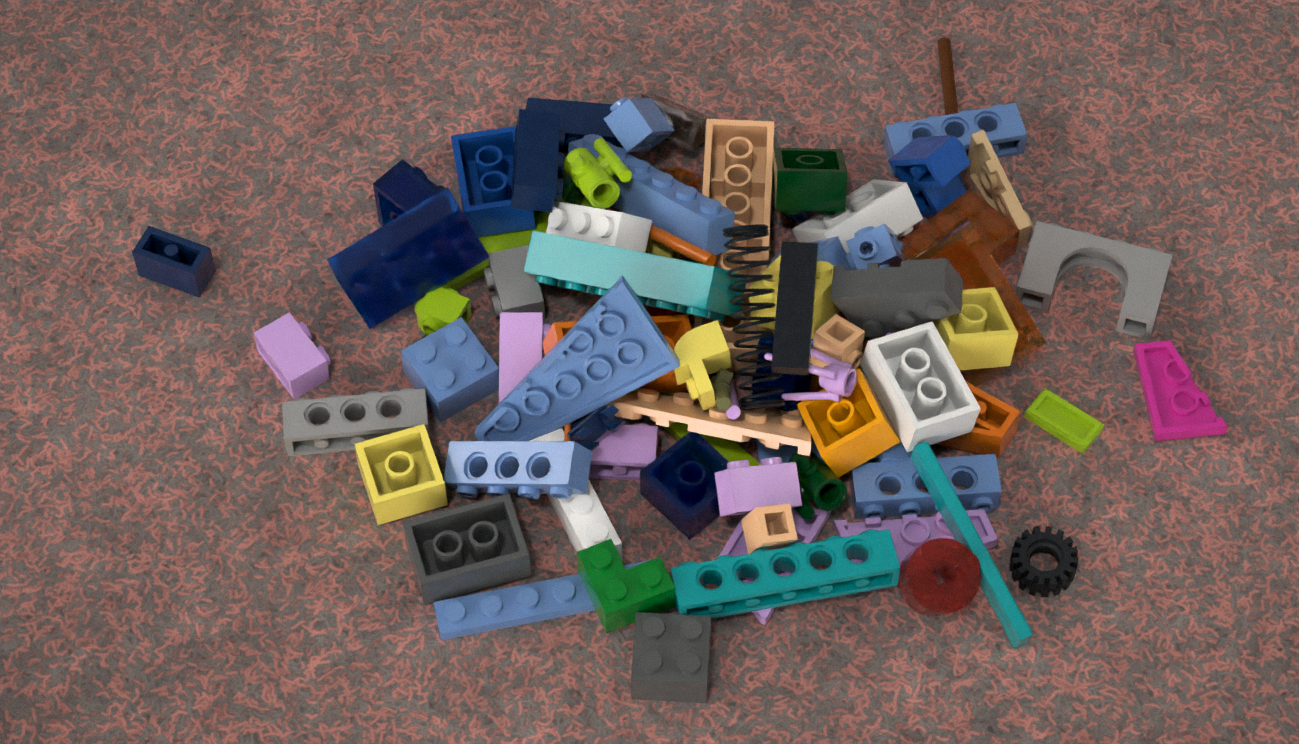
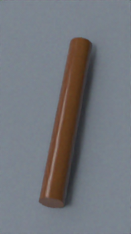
[937,38,958,115]

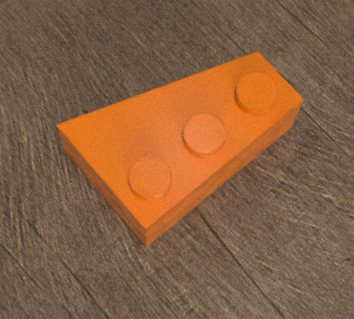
[935,382,1020,458]

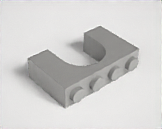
[1014,221,1173,340]

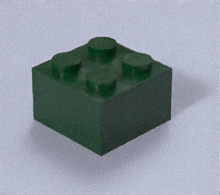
[772,148,847,215]

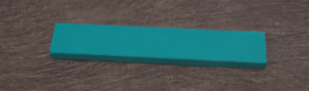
[910,441,1033,649]

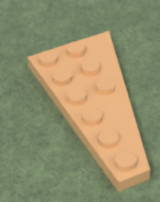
[594,389,812,456]

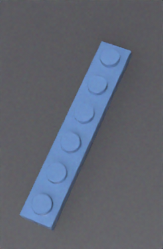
[433,560,650,640]

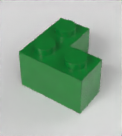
[577,539,675,633]

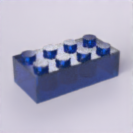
[327,187,490,329]

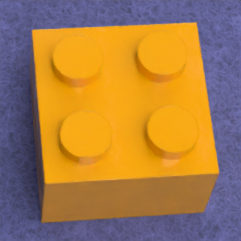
[797,368,901,478]

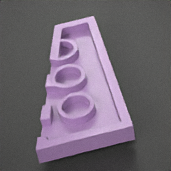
[833,509,998,576]

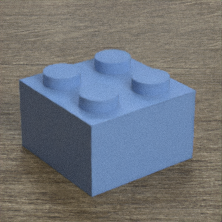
[401,317,499,423]

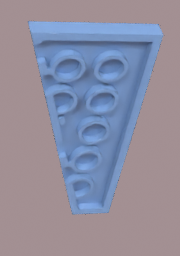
[475,275,680,441]

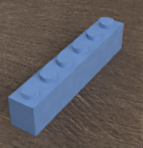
[566,134,735,255]

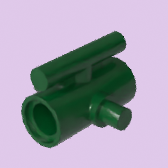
[788,451,847,520]

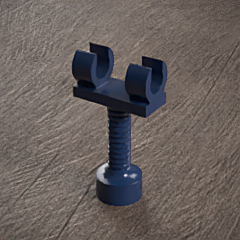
[555,405,625,451]

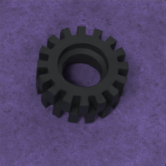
[1009,526,1079,597]

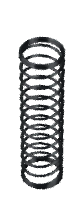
[722,224,786,410]

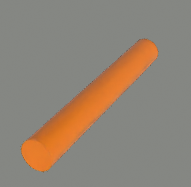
[649,224,716,266]

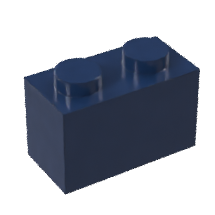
[132,226,216,298]

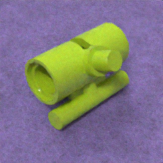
[564,138,632,209]

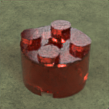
[898,538,981,617]

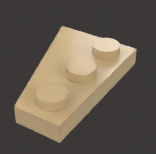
[966,129,1032,249]

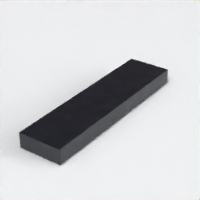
[771,241,818,375]

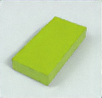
[1024,388,1104,455]

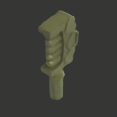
[708,368,733,411]

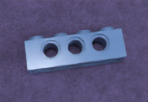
[883,103,1027,177]
[443,441,592,499]
[849,454,1002,520]

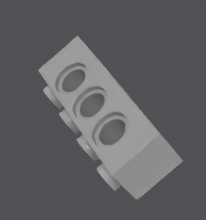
[282,388,431,456]

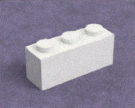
[546,201,652,253]

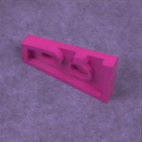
[1133,340,1228,441]

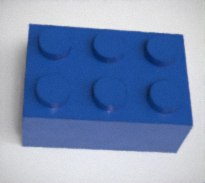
[451,126,535,239]

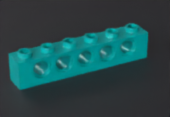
[670,529,900,619]

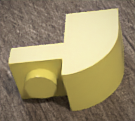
[674,320,732,411]

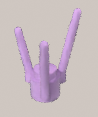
[764,347,857,402]

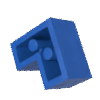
[888,135,971,217]

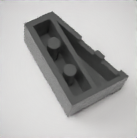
[831,258,963,341]

